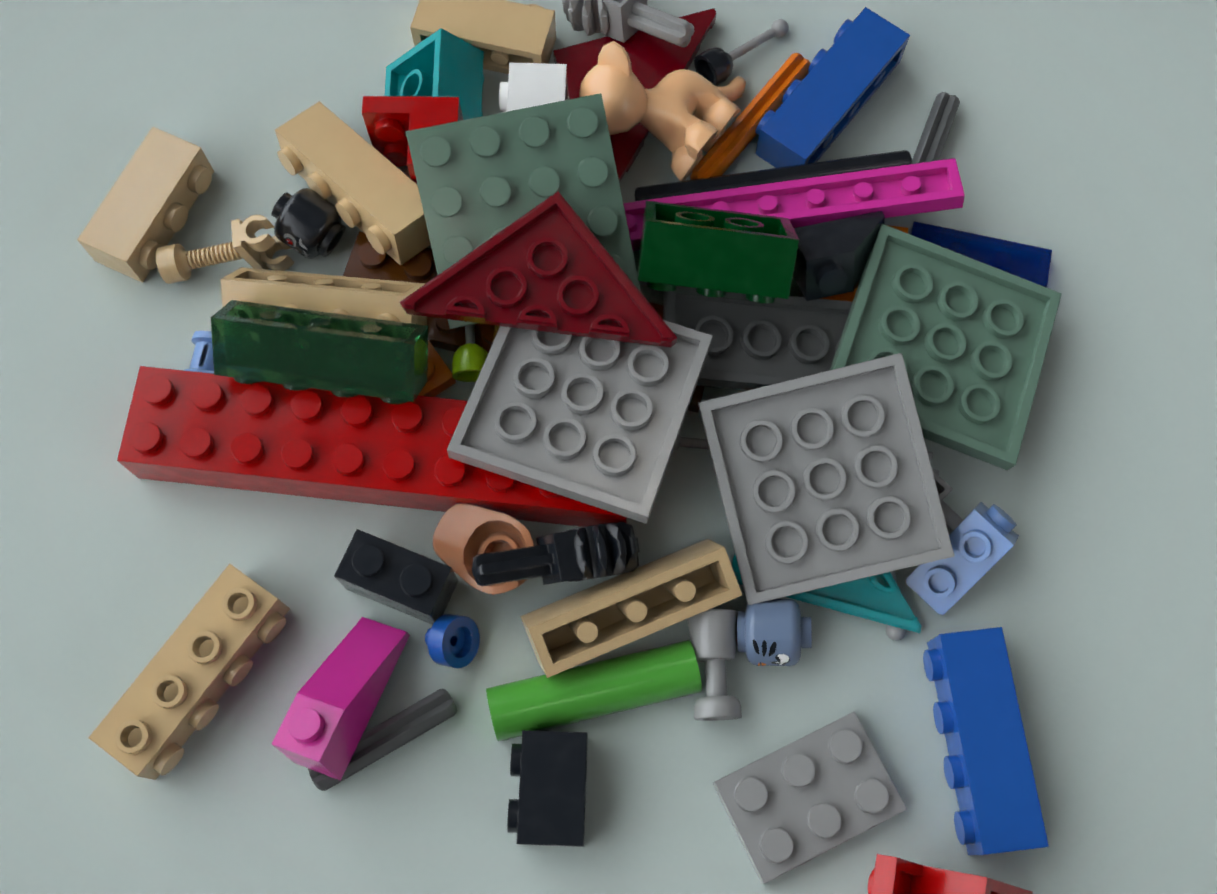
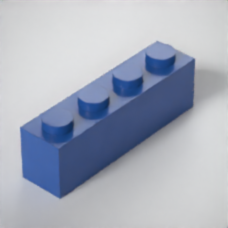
[755,7,910,168]
[923,627,1049,855]

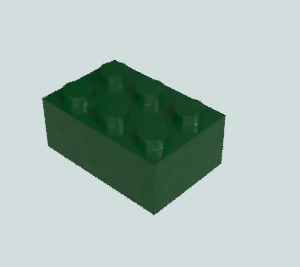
[638,201,799,304]

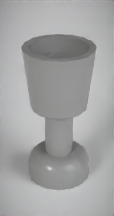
[687,609,742,721]

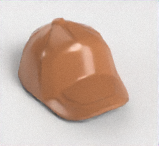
[433,503,534,595]

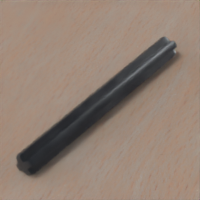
[634,150,913,201]

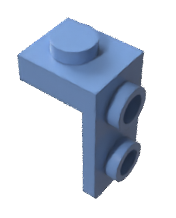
[906,502,1019,615]

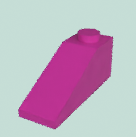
[272,617,410,781]

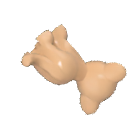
[579,41,746,181]

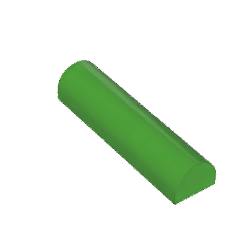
[486,640,702,742]

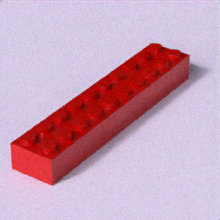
[117,366,627,527]

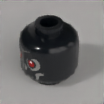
[271,188,346,259]

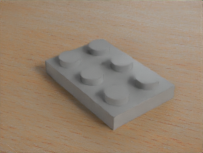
[713,711,907,884]

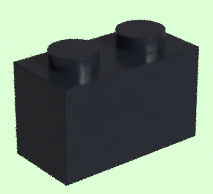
[334,529,458,625]
[507,730,588,847]

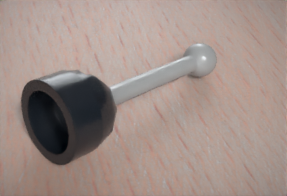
[694,19,789,86]

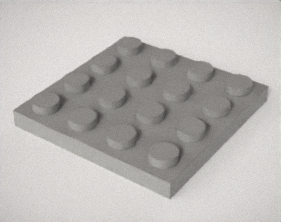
[447,320,713,524]
[698,353,954,605]

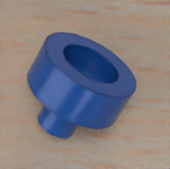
[425,614,480,669]

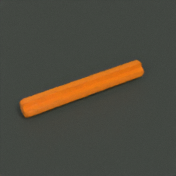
[690,53,811,180]

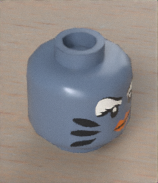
[737,599,812,666]

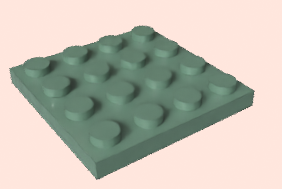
[406,93,640,329]
[830,224,1062,471]

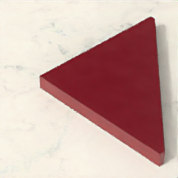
[553,8,717,183]
[400,191,677,348]

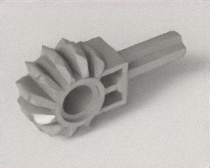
[562,0,694,47]

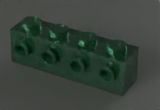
[210,300,428,404]

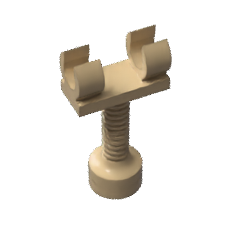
[156,215,294,284]

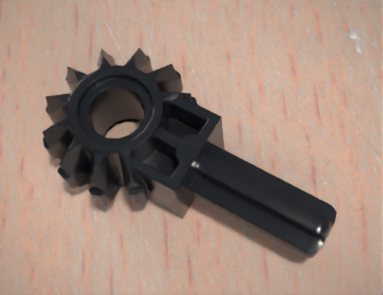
[472,522,640,586]

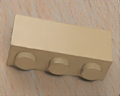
[410,0,556,74]
[77,127,214,283]

